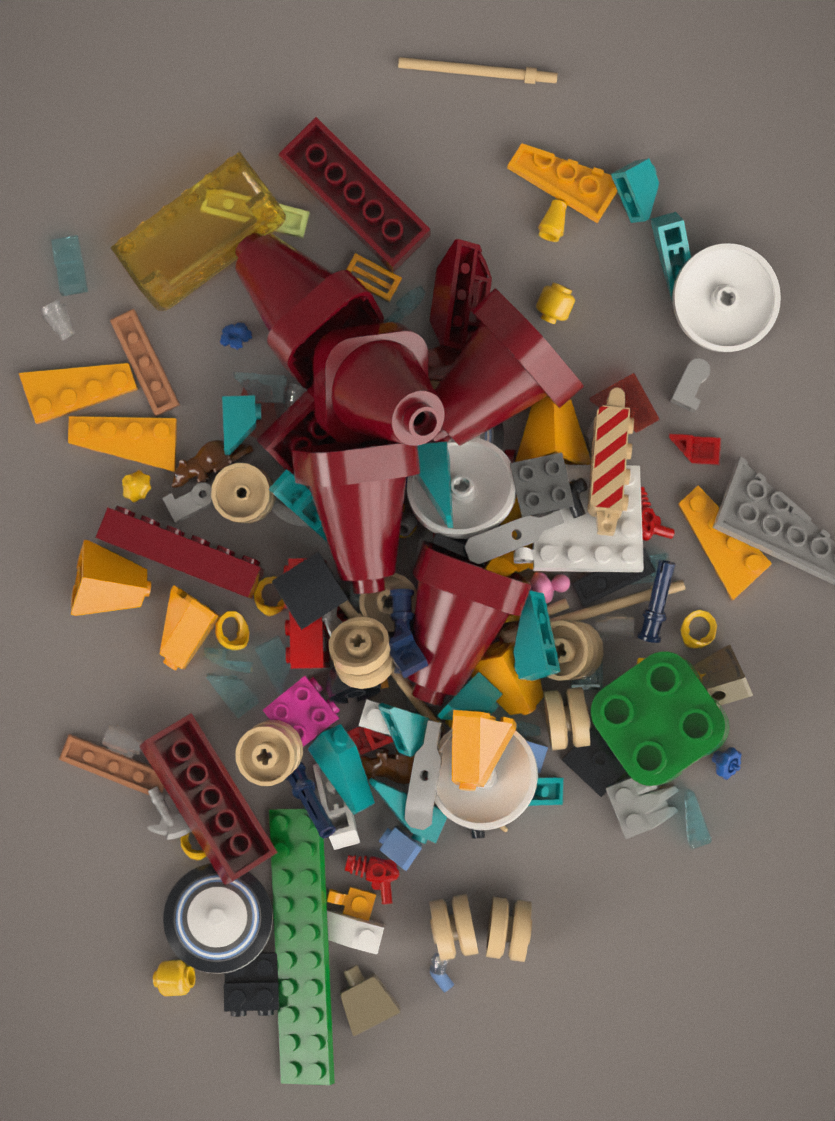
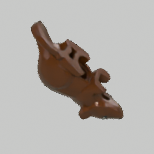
[172,440,254,488]
[360,748,426,784]

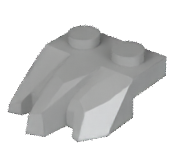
[605,777,679,839]

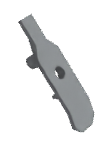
[464,510,564,564]
[405,720,443,830]

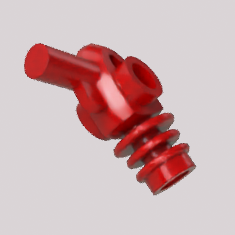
[641,487,675,541]
[345,855,400,904]

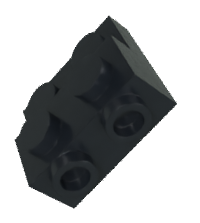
[224,952,280,1017]

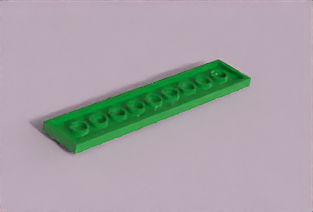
[269,808,335,1085]

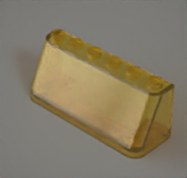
[110,151,286,311]

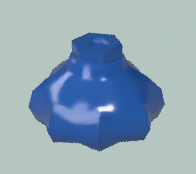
[712,747,742,780]

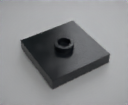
[561,725,626,797]

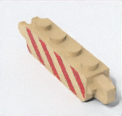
[587,387,634,536]

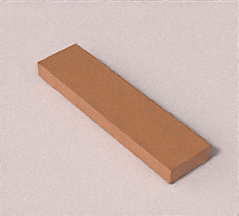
[110,309,180,417]
[59,734,165,796]

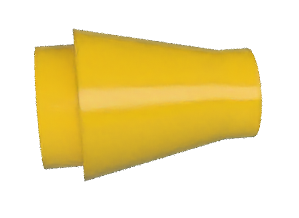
[538,200,567,242]

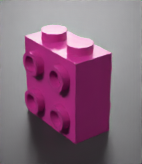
[263,676,340,747]

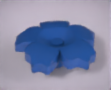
[220,322,252,350]

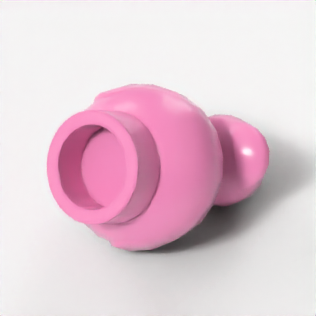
[530,572,570,603]

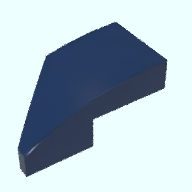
[389,618,428,678]

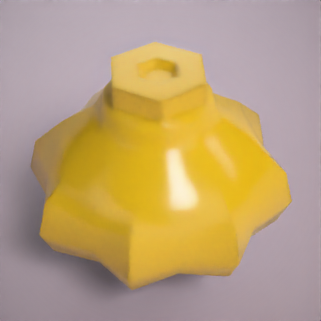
[122,470,151,503]

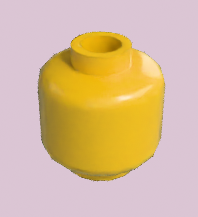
[536,282,575,324]
[153,960,196,996]

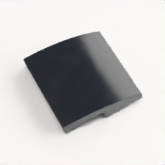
[432,533,485,566]
[272,551,348,630]

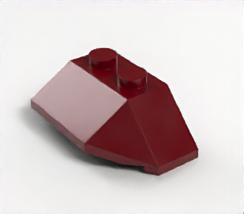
[429,239,492,351]

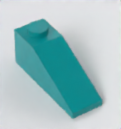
[651,212,691,302]
[417,442,454,528]
[513,591,561,681]
[307,724,375,815]
[369,778,447,844]

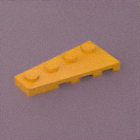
[507,143,618,224]
[19,363,138,424]
[68,416,177,472]
[678,485,772,601]

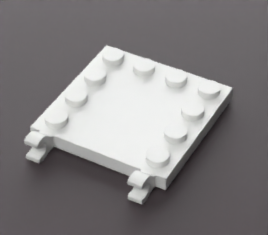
[514,465,644,572]

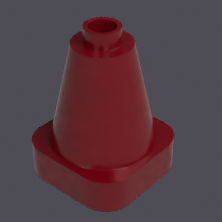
[235,233,384,389]
[433,288,584,446]
[313,322,445,446]
[292,439,420,594]
[407,541,532,706]

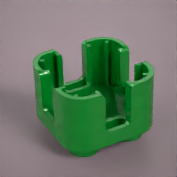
[591,652,730,786]

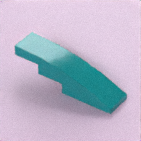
[268,469,328,543]

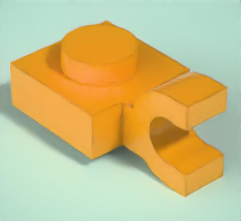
[327,886,376,921]

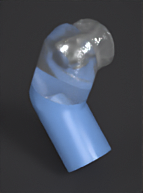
[430,952,454,993]

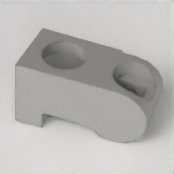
[669,358,710,413]
[162,482,213,524]

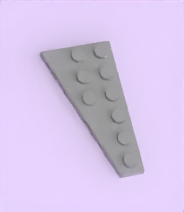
[712,456,835,585]

